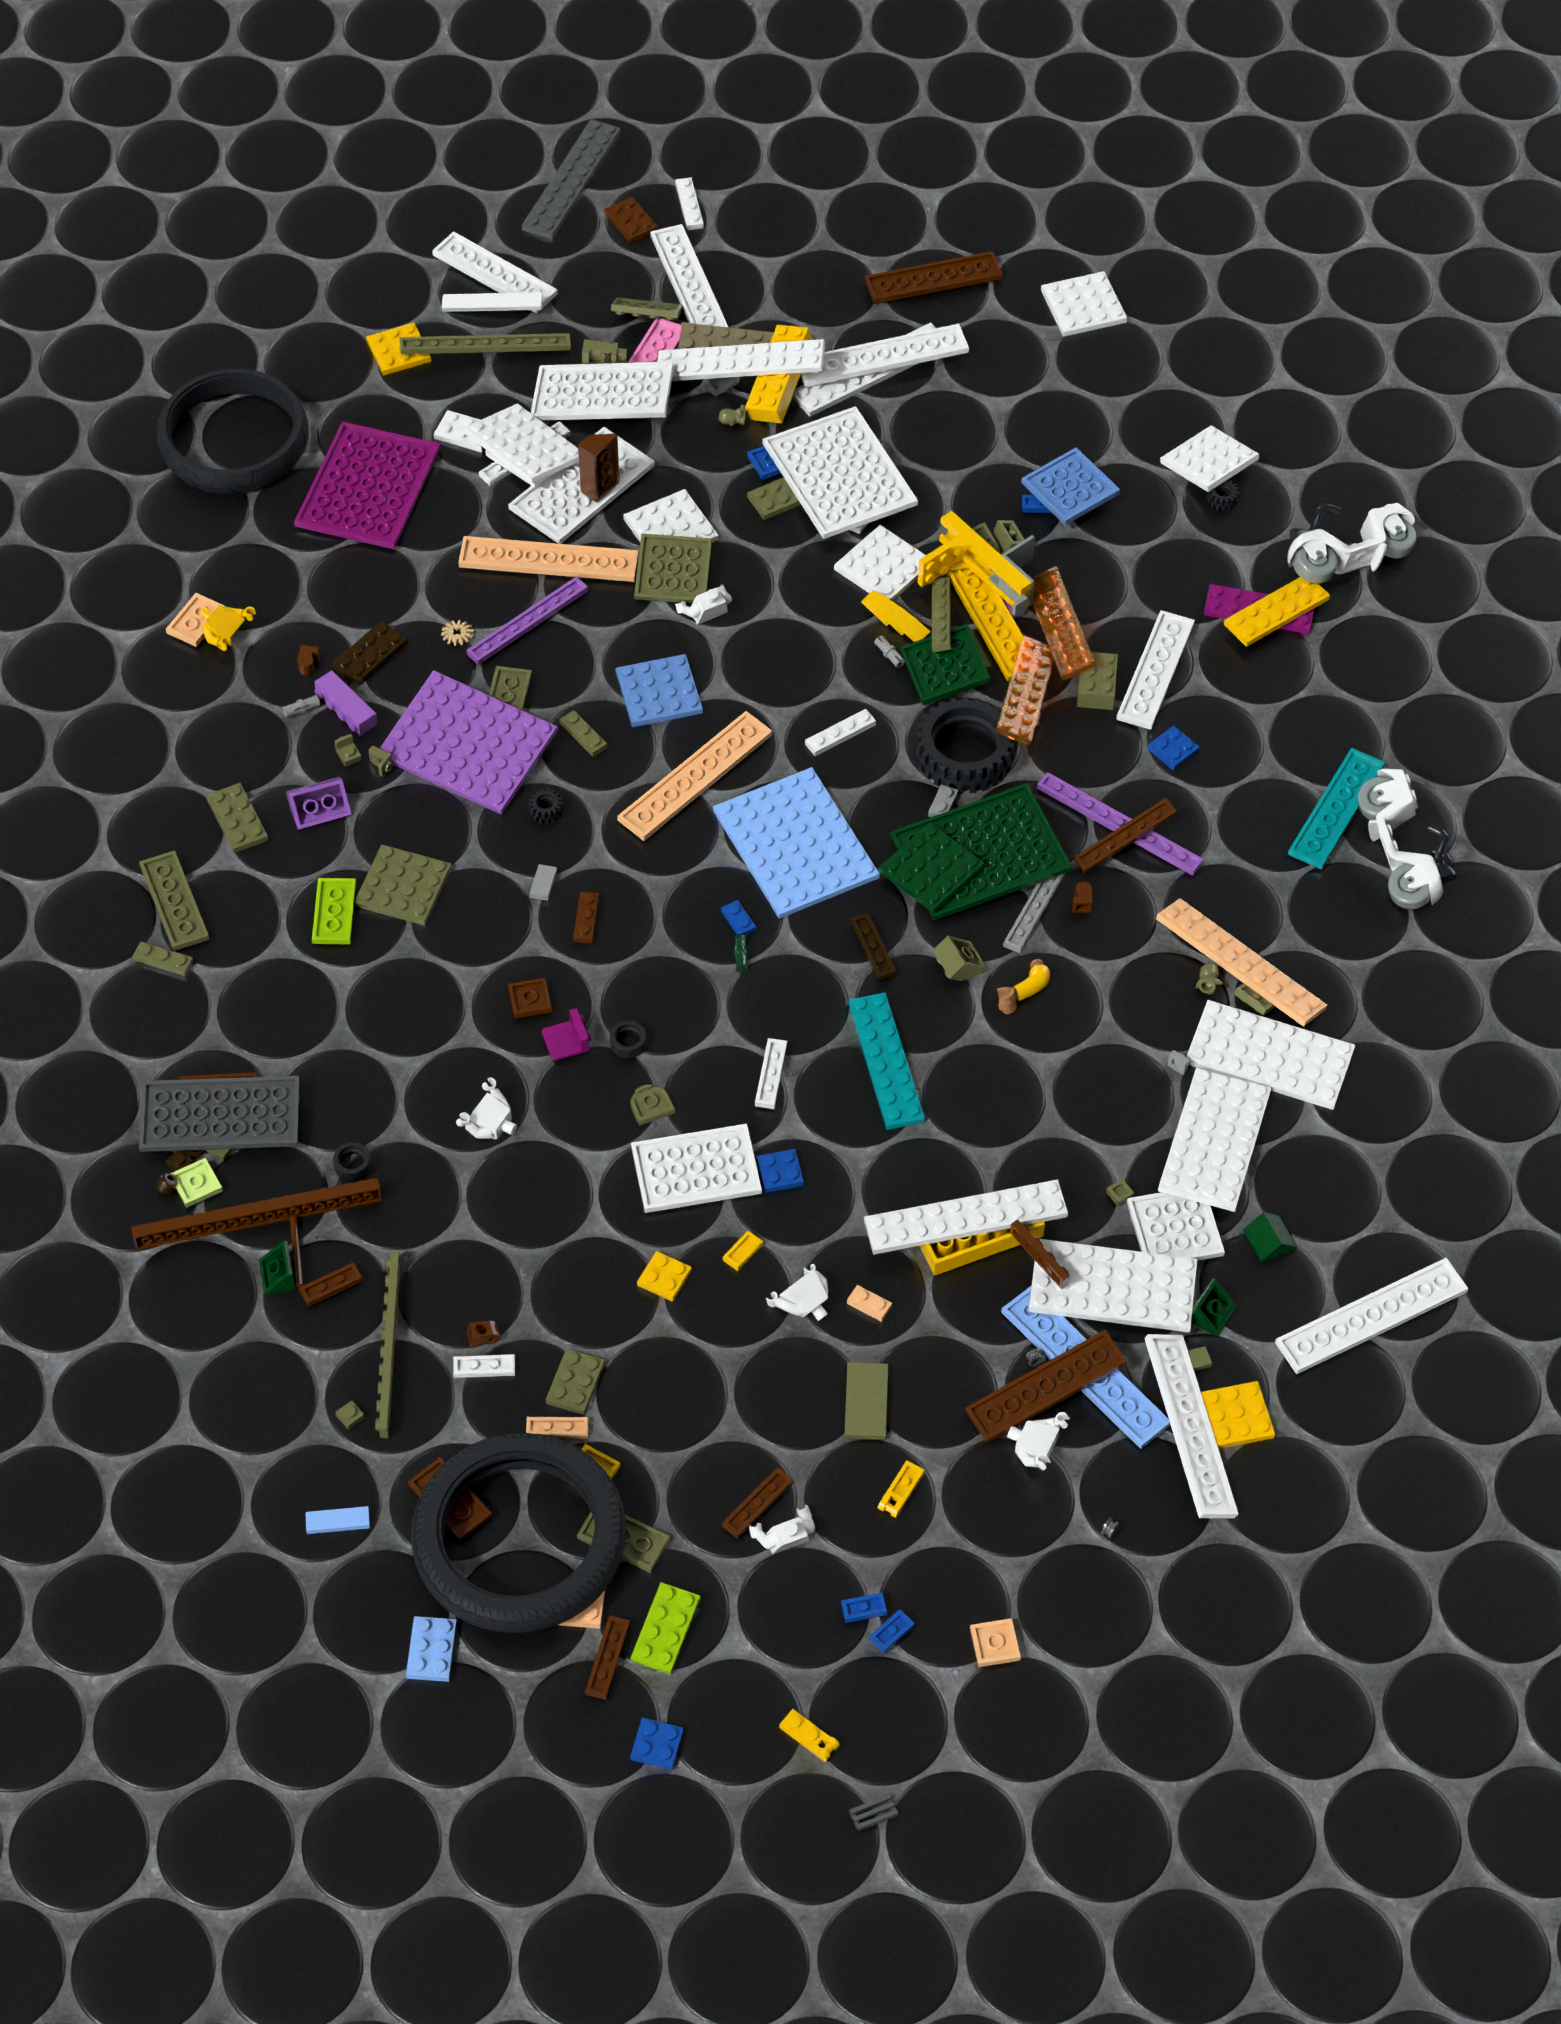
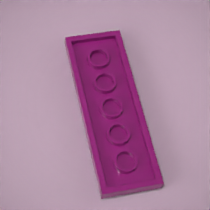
[1203,584,1314,634]

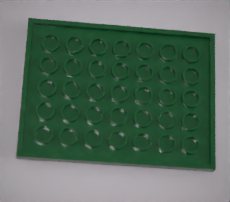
[890,783,1072,921]

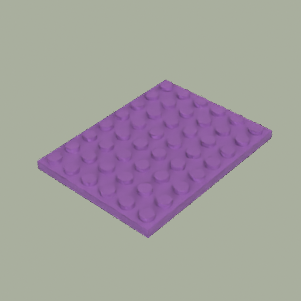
[379,670,558,815]

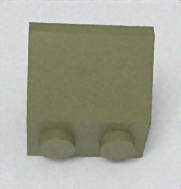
[933,935,988,981]

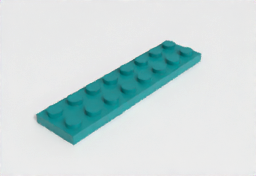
[1288,748,1385,870]
[848,993,925,1130]

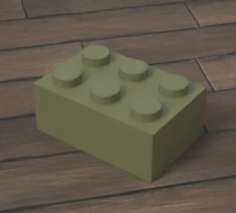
[1077,651,1118,710]

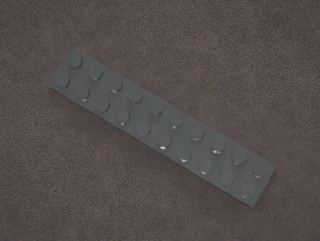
[522,119,621,239]

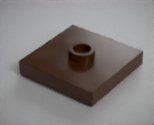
[508,978,552,1019]

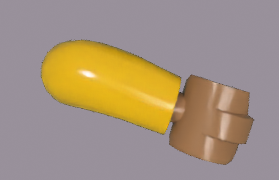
[997,959,1050,1014]

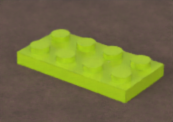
[312,878,356,944]
[630,1583,701,1675]

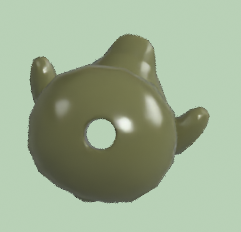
[719,404,747,426]
[1195,963,1223,995]

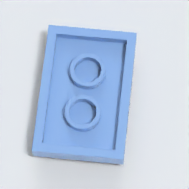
[406,1616,457,1682]

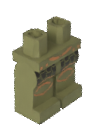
[582,339,627,364]

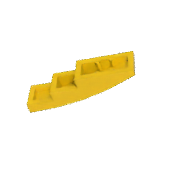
[861,590,930,642]

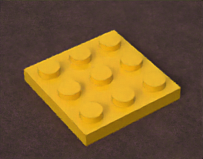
[366,323,431,376]
[1201,1381,1275,1449]

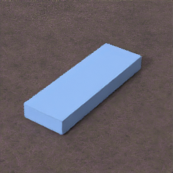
[306,1506,370,1534]

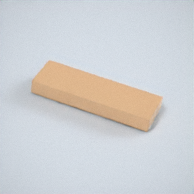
[526,1417,589,1439]

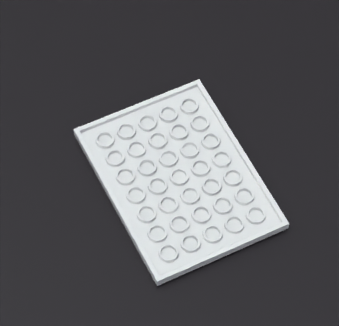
[763,406,918,539]

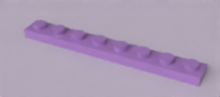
[467,577,588,665]

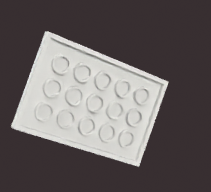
[464,403,579,484]
[631,1124,762,1213]

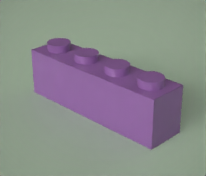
[314,671,378,736]

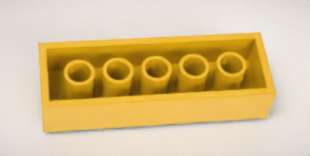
[745,325,813,423]
[919,1222,1045,1276]

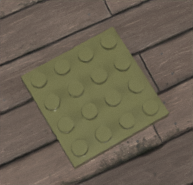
[634,533,712,603]
[354,844,452,926]

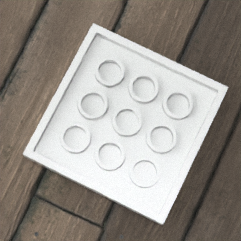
[1041,271,1127,337]
[1160,426,1259,492]
[623,489,719,542]
[834,525,926,601]
[1127,1192,1225,1261]

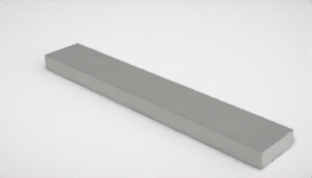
[1003,873,1066,953]

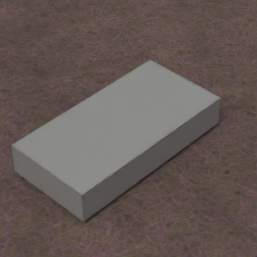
[530,864,557,901]

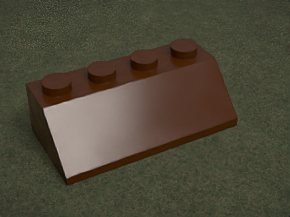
[578,433,620,503]

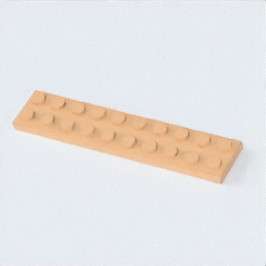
[459,536,639,582]
[617,711,772,841]
[1156,898,1327,1027]

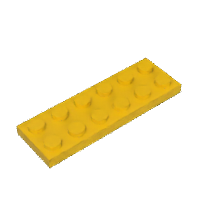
[1224,577,1330,647]

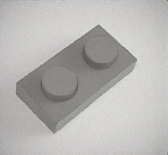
[928,785,958,817]

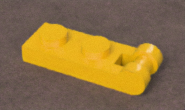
[878,1460,925,1518]
[779,1709,840,1762]

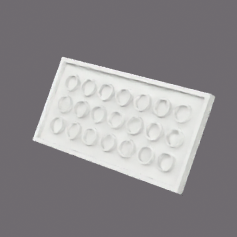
[531,362,674,420]
[508,427,655,544]
[1186,1000,1355,1110]
[1158,1068,1271,1212]
[1028,1239,1197,1333]

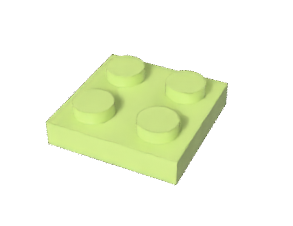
[170,1158,223,1208]

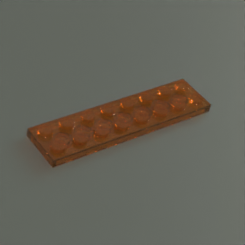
[1032,566,1096,681]
[995,636,1057,746]

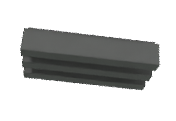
[849,1794,898,1831]

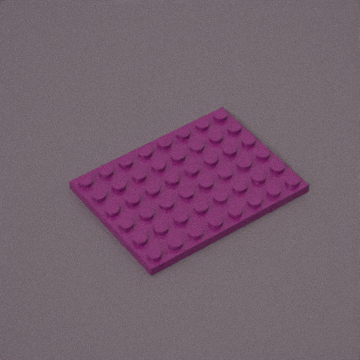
[294,422,440,549]

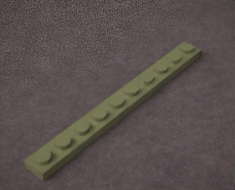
[400,333,571,354]
[375,1250,401,1438]

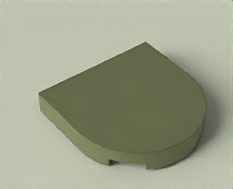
[631,1084,675,1126]

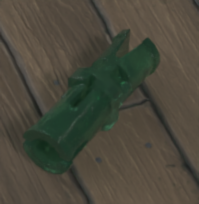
[733,935,748,973]

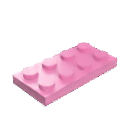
[628,318,681,363]

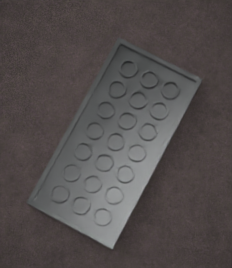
[139,1076,300,1152]

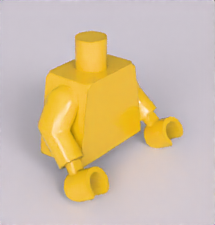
[199,605,256,651]

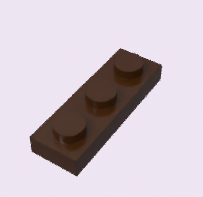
[573,892,599,943]
[299,1263,363,1307]

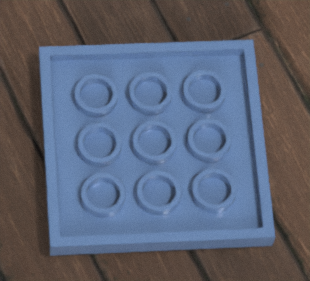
[1021,448,1120,525]
[615,654,703,727]

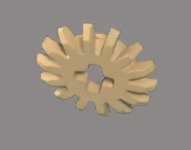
[441,620,473,646]

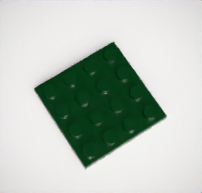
[900,624,991,705]
[879,822,985,913]

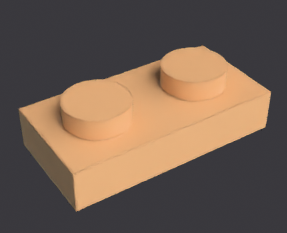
[847,1285,892,1322]

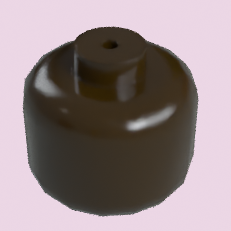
[156,1173,178,1195]

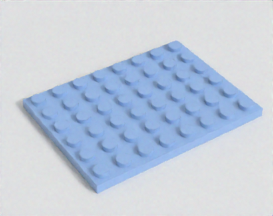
[713,767,879,919]

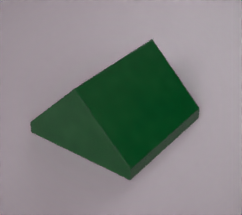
[1243,1212,1297,1262]
[259,1240,295,1295]
[1191,1279,1237,1336]

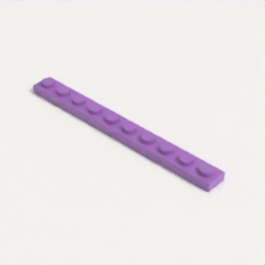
[1037,772,1203,876]

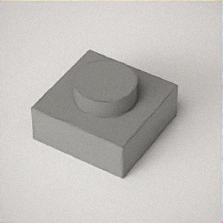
[1167,1050,1190,1075]

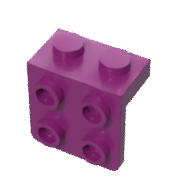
[542,1008,591,1061]

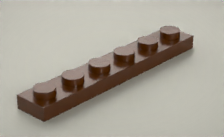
[1074,798,1177,873]

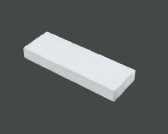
[453,1354,515,1378]

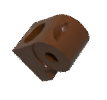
[297,645,320,676]
[1072,882,1092,913]
[467,1321,500,1348]

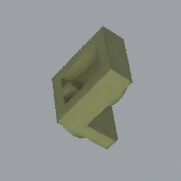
[334,734,362,767]
[368,745,393,777]

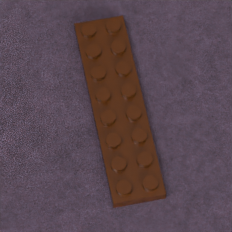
[865,251,1003,304]
[965,1330,1127,1443]

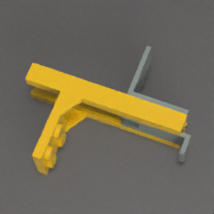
[918,511,1035,617]

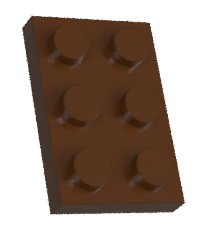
[604,196,658,243]

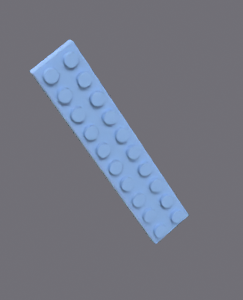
[1001,1286,1171,1449]

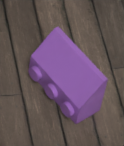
[286,777,352,829]

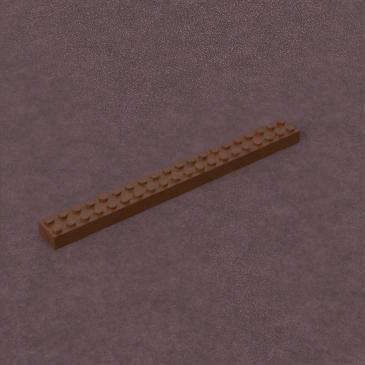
[131,1178,382,1250]

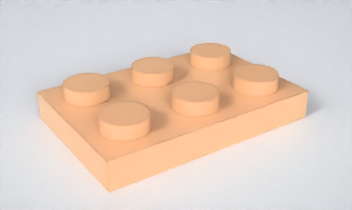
[166,593,226,647]

